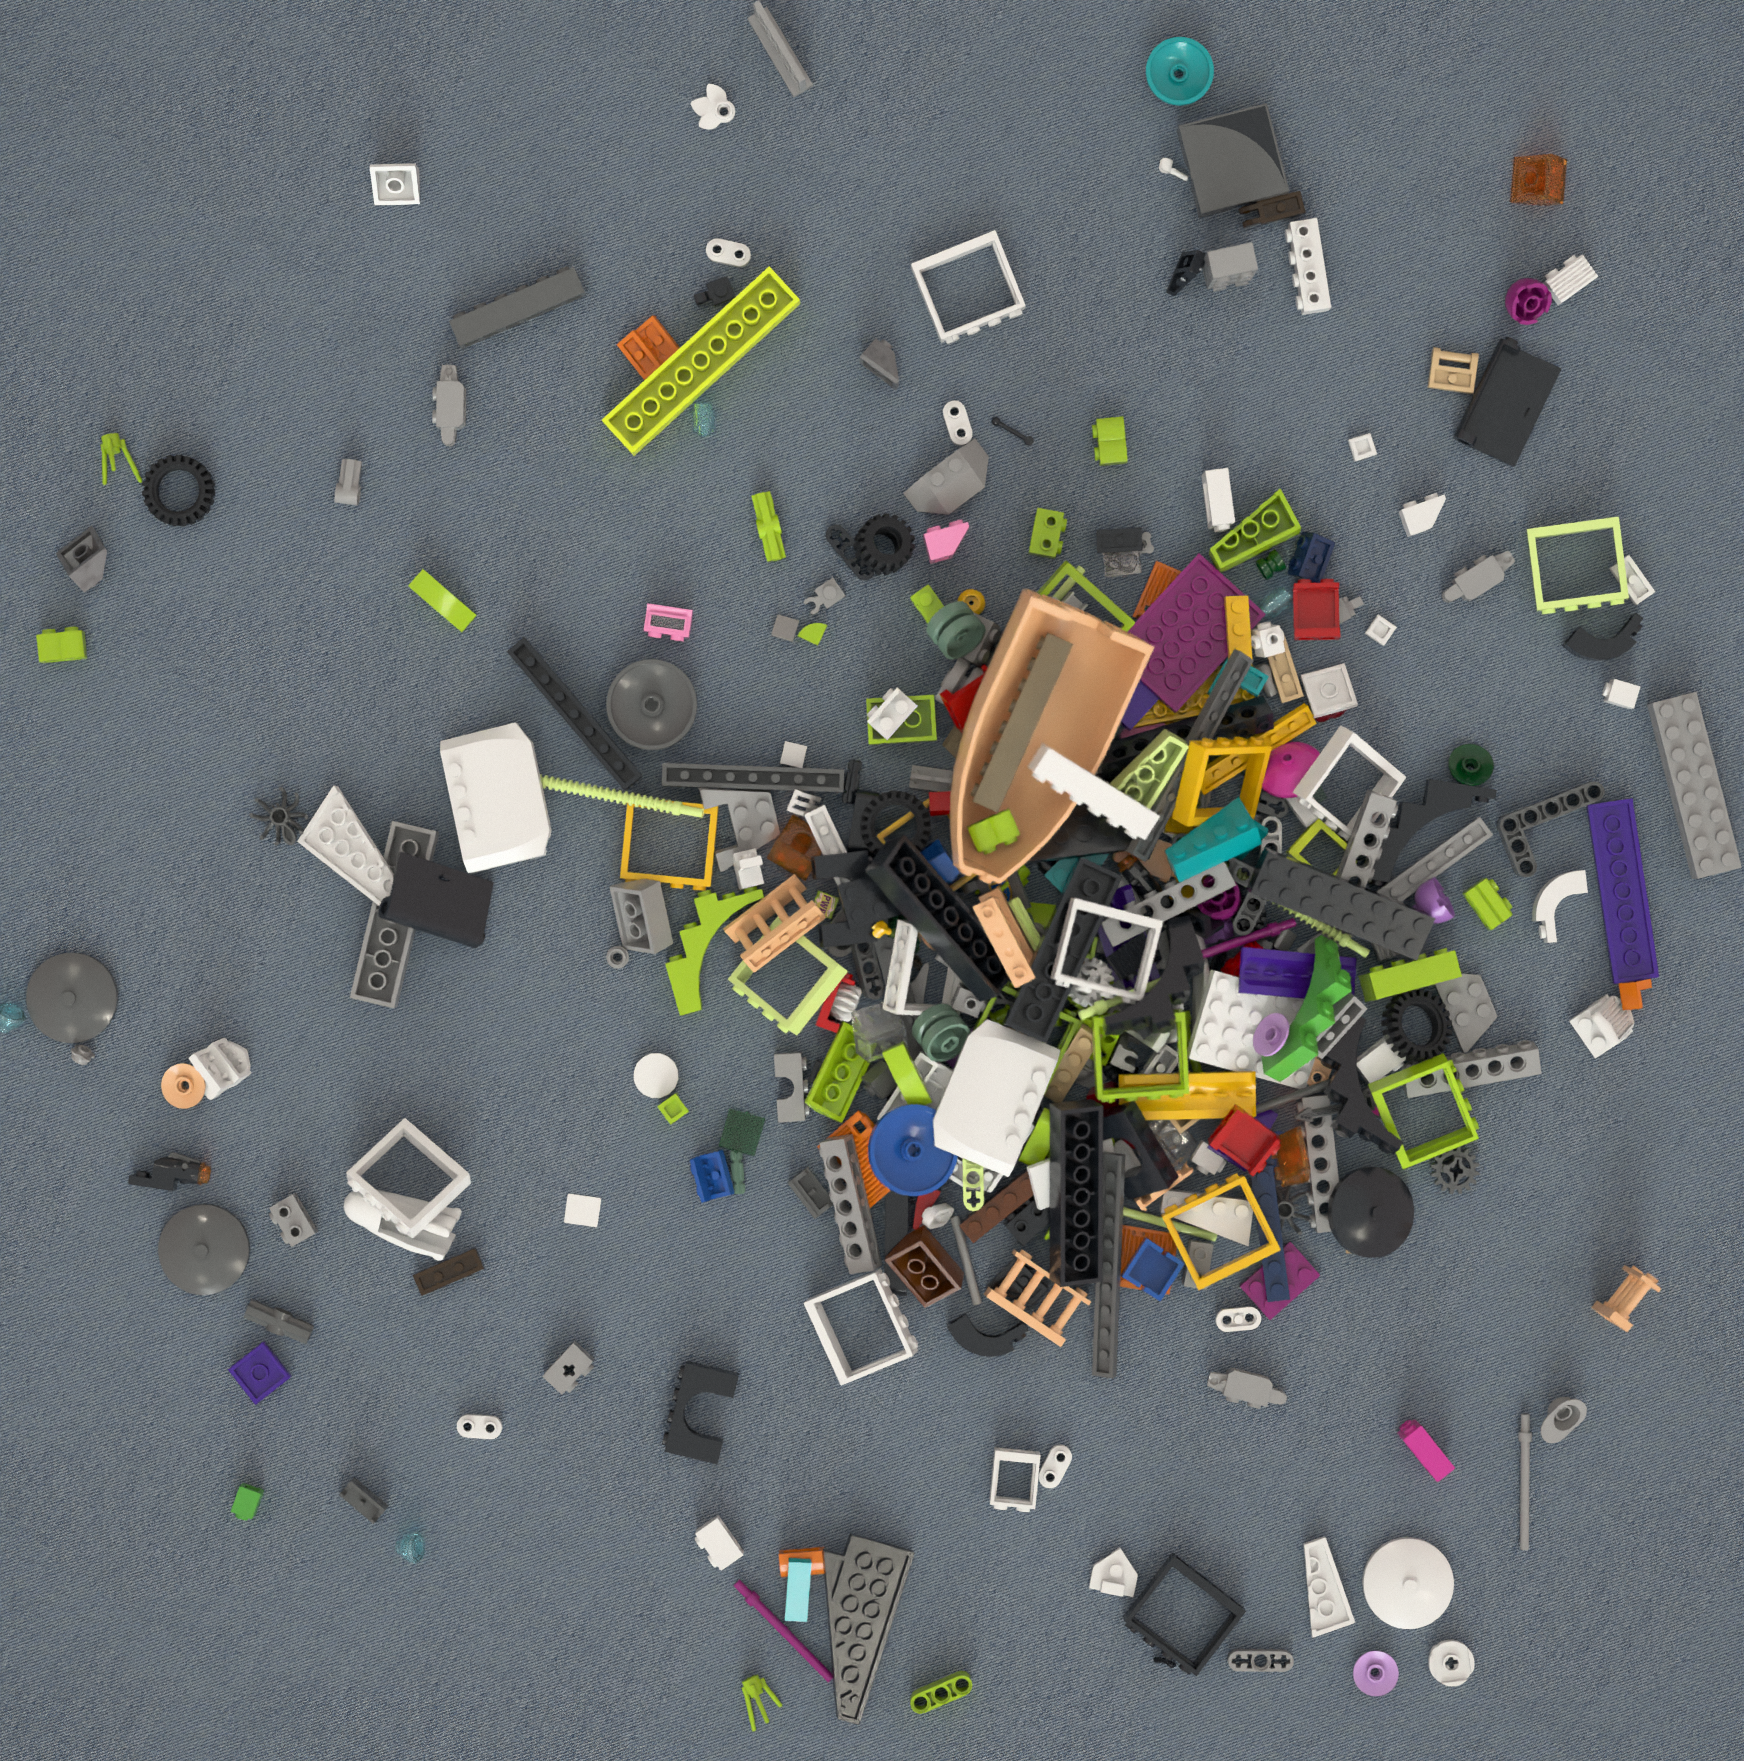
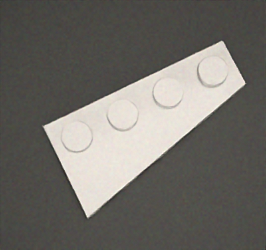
[1303,1536,1355,1638]

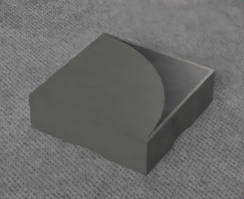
[1177,103,1289,218]

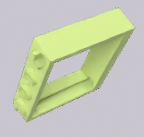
[1527,517,1629,615]
[728,916,848,1036]

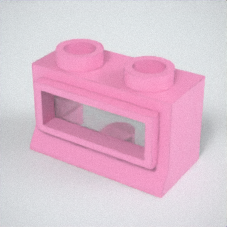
[644,603,693,642]

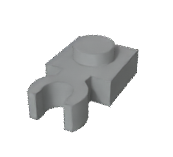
[803,577,846,615]

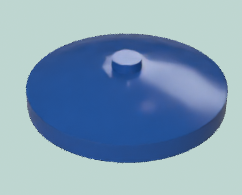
[868,1104,958,1196]

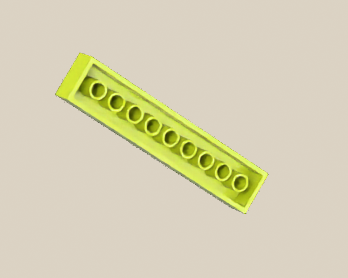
[602,266,800,456]

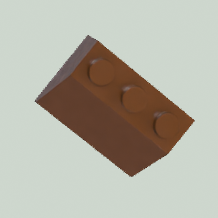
[885,1225,964,1308]

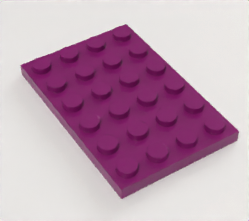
[1127,553,1266,713]

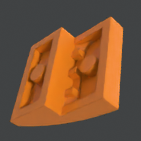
[616,315,680,380]

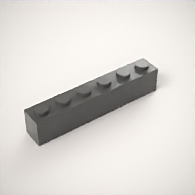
[449,266,586,349]

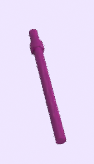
[1201,918,1296,959]
[733,1579,833,1682]

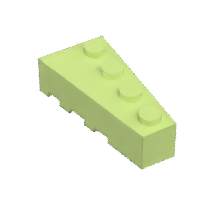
[1110,729,1189,809]

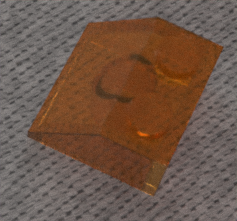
[1510,154,1567,206]
[767,815,822,881]
[1270,1126,1311,1187]

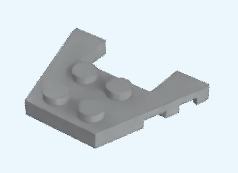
[699,787,780,872]

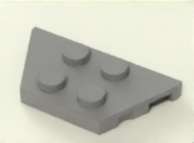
[1434,974,1498,1053]

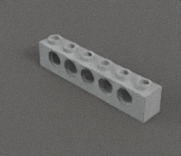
[1336,789,1398,887]
[1101,862,1236,947]
[1400,1040,1542,1098]
[1296,1094,1339,1233]
[819,1134,882,1274]

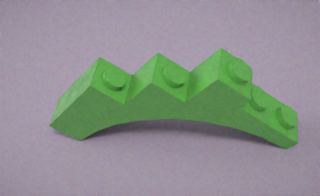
[1261,935,1352,1082]

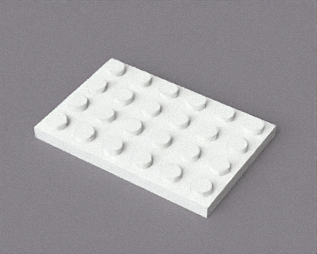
[1187,970,1315,1089]

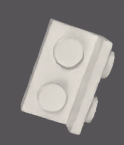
[867,687,918,740]

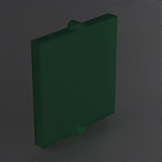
[719,1109,765,1156]

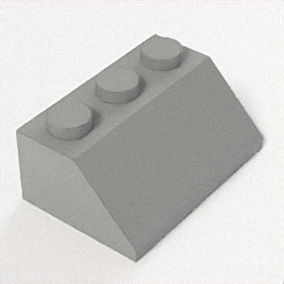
[609,879,673,954]

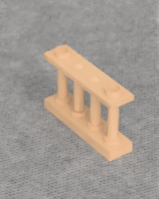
[723,874,826,973]
[973,886,1036,988]
[984,1249,1091,1347]
[1591,1265,1661,1332]

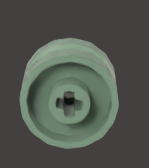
[926,601,986,660]
[912,1003,971,1062]

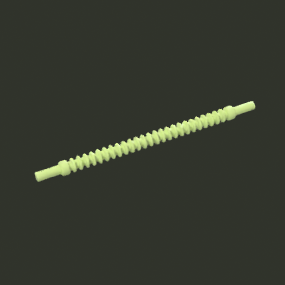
[540,774,704,818]
[1172,834,1370,958]

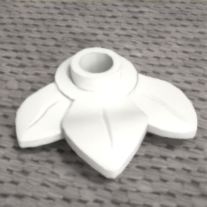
[691,84,735,130]

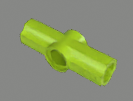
[752,491,786,562]

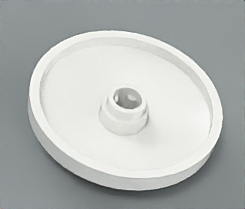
[1362,1537,1454,1629]

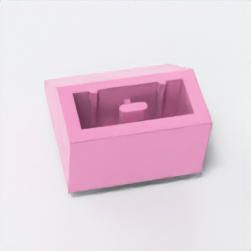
[923,520,969,564]

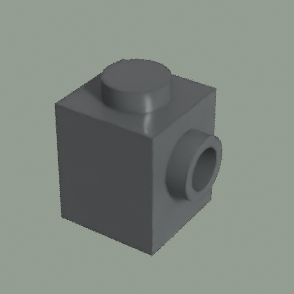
[861,1060,898,1099]

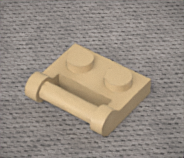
[1427,347,1479,394]

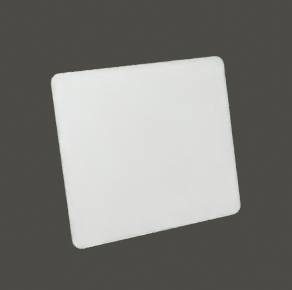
[564,1194,601,1227]

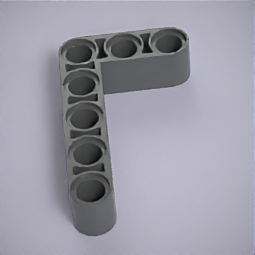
[1496,781,1605,877]
[1172,833,1267,935]

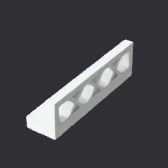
[804,804,850,885]

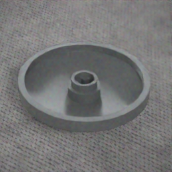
[606,659,697,750]
[26,953,118,1043]
[158,1204,250,1295]

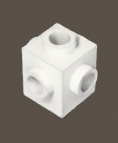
[1251,621,1285,658]

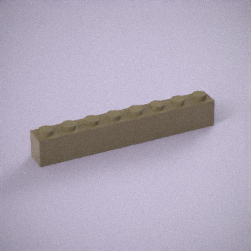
[971,633,1073,813]

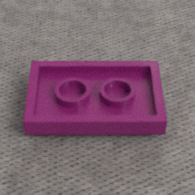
[1239,1241,1320,1320]

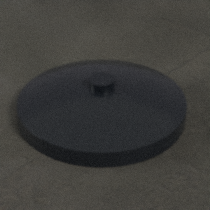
[1328,1167,1414,1258]

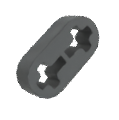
[1256,790,1289,818]

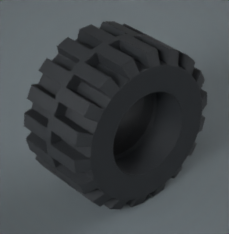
[854,513,915,575]

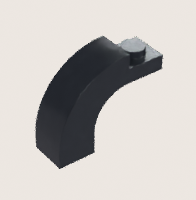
[1562,613,1644,661]
[946,1313,1029,1357]

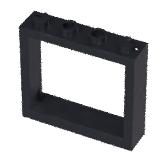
[1123,1552,1246,1676]

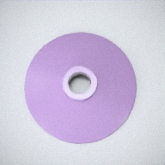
[1253,1013,1289,1056]
[1353,1651,1399,1696]

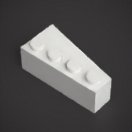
[1159,1189,1253,1247]

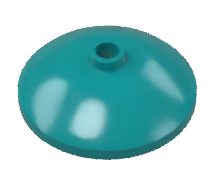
[1146,37,1214,106]

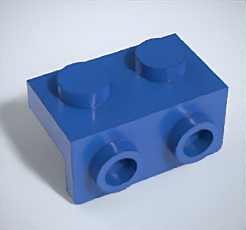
[690,1150,735,1203]

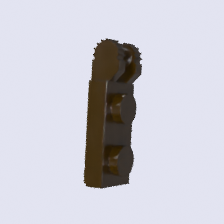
[1239,191,1306,228]

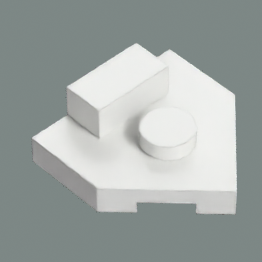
[1089,1547,1138,1597]

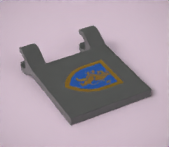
[962,870,1031,909]

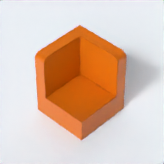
[1619,979,1652,1010]

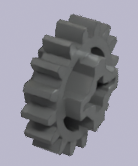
[1430,1146,1480,1194]

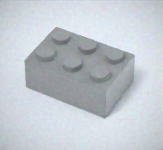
[1203,242,1258,292]

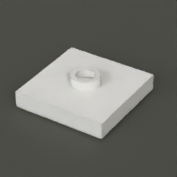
[1301,663,1358,718]

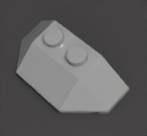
[903,439,989,515]

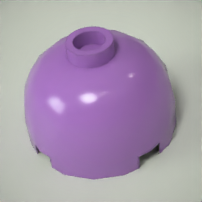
[1413,877,1455,924]

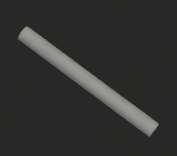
[950,1215,982,1305]

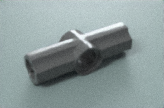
[243,1299,314,1344]

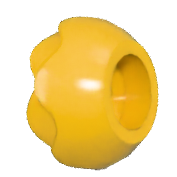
[957,589,985,615]

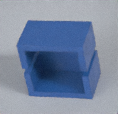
[920,839,960,884]
[1121,1238,1185,1302]

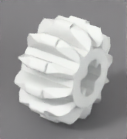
[830,982,862,1022]

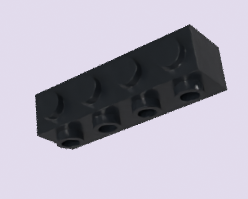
[1004,1196,1050,1246]

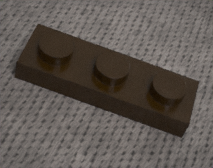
[413,1248,485,1296]

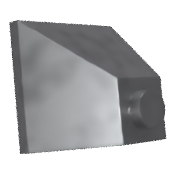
[860,339,899,390]
[56,526,107,593]

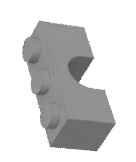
[774,1052,810,1123]

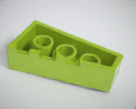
[1209,489,1301,573]
[1358,948,1462,1002]

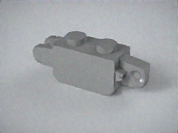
[432,365,466,447]
[1441,550,1515,603]
[1207,1367,1287,1409]

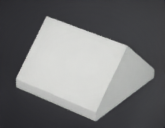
[370,163,420,205]

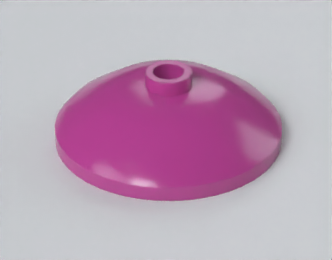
[1262,742,1320,798]

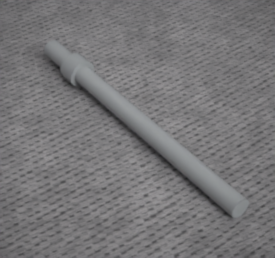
[1518,1413,1532,1550]

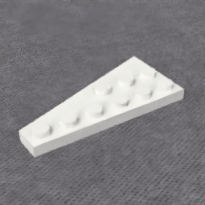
[297,786,394,906]

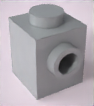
[951,982,988,1018]

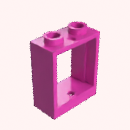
[1397,1419,1455,1483]

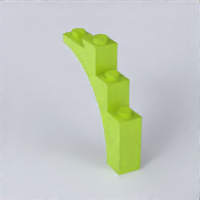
[665,886,765,1016]

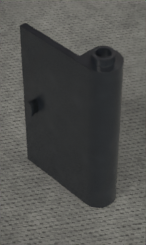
[1453,337,1562,467]
[378,852,494,948]

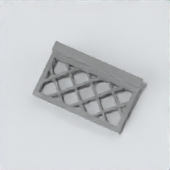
[747,0,813,98]

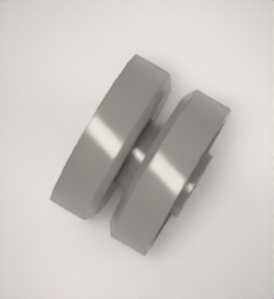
[935,657,984,704]

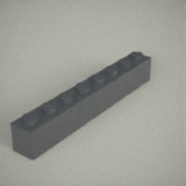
[662,763,844,793]

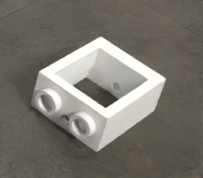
[1201,468,1235,532]
[989,1447,1041,1512]

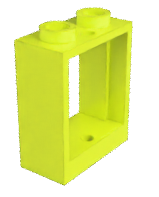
[1286,818,1358,875]

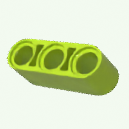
[1018,1107,1050,1166]
[910,1671,972,1714]

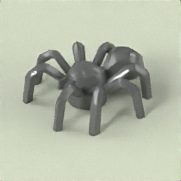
[249,787,308,846]
[1253,1182,1313,1235]

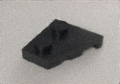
[1166,250,1206,296]
[985,1257,1048,1305]

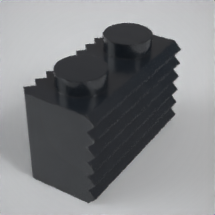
[1105,932,1159,982]

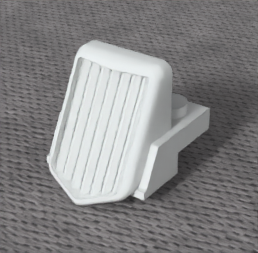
[1569,994,1634,1058]
[188,1038,252,1100]

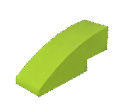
[408,569,477,632]
[882,1041,933,1106]

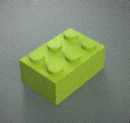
[866,695,937,745]

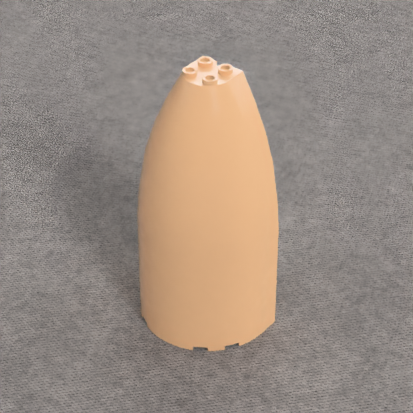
[950,589,1154,884]

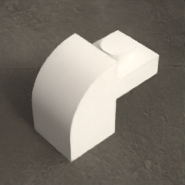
[733,848,764,890]

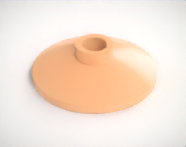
[161,1063,206,1109]

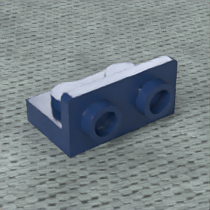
[1288,532,1335,583]

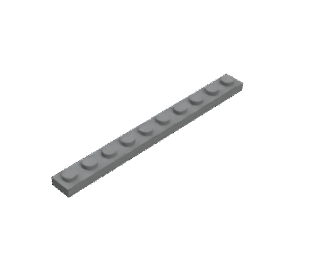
[1296,817,1493,954]

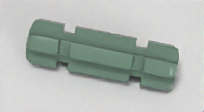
[730,1149,745,1194]

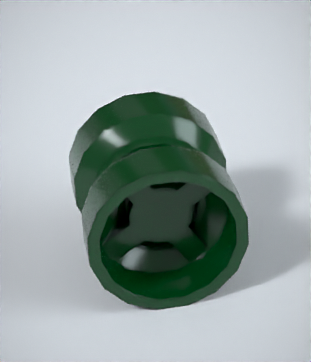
[1255,549,1286,580]

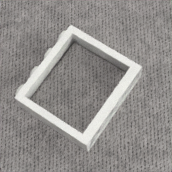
[911,230,1025,344]
[1293,725,1406,841]
[1051,898,1163,1004]
[882,920,964,1016]
[346,1118,471,1239]
[804,1268,918,1385]

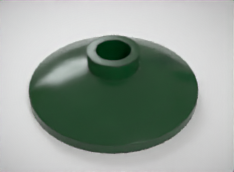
[1448,744,1494,786]

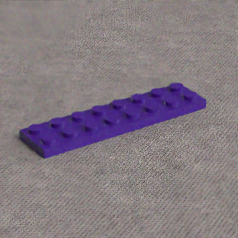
[1586,798,1659,984]

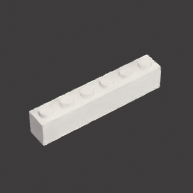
[1028,743,1160,840]

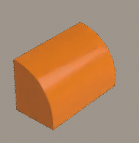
[779,1547,824,1578]

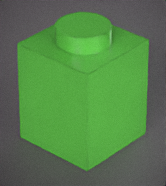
[231,1483,264,1521]

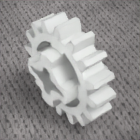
[1068,957,1114,1007]

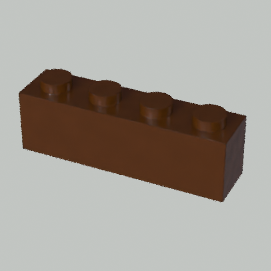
[959,1168,1034,1243]

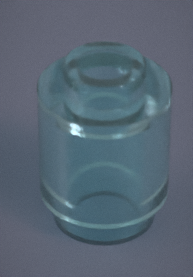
[692,403,716,437]
[1259,586,1293,619]

